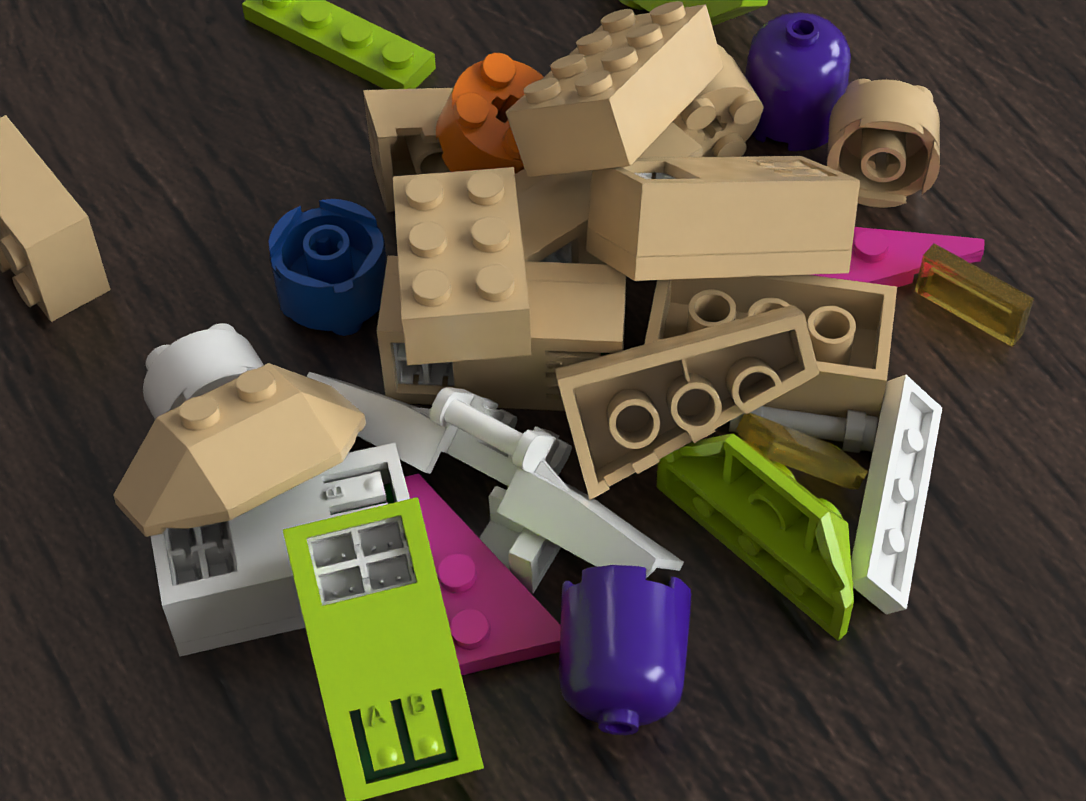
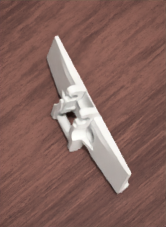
[307,372,684,578]

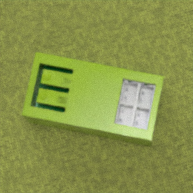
[283,497,484,801]

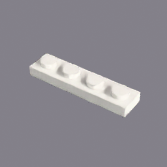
[851,375,942,614]

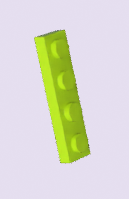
[242,0,436,89]

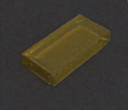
[915,243,1034,347]
[736,412,868,490]

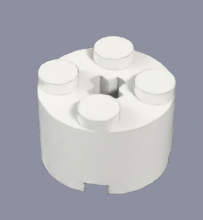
[143,323,264,420]

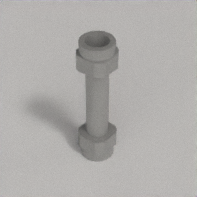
[729,406,878,453]

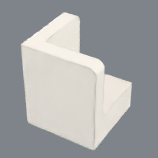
[480,486,561,594]

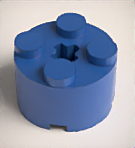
[268,199,387,336]

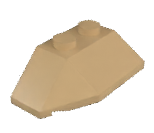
[113,363,366,537]

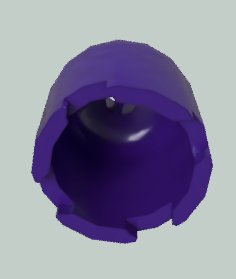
[745,12,851,151]
[559,565,691,735]

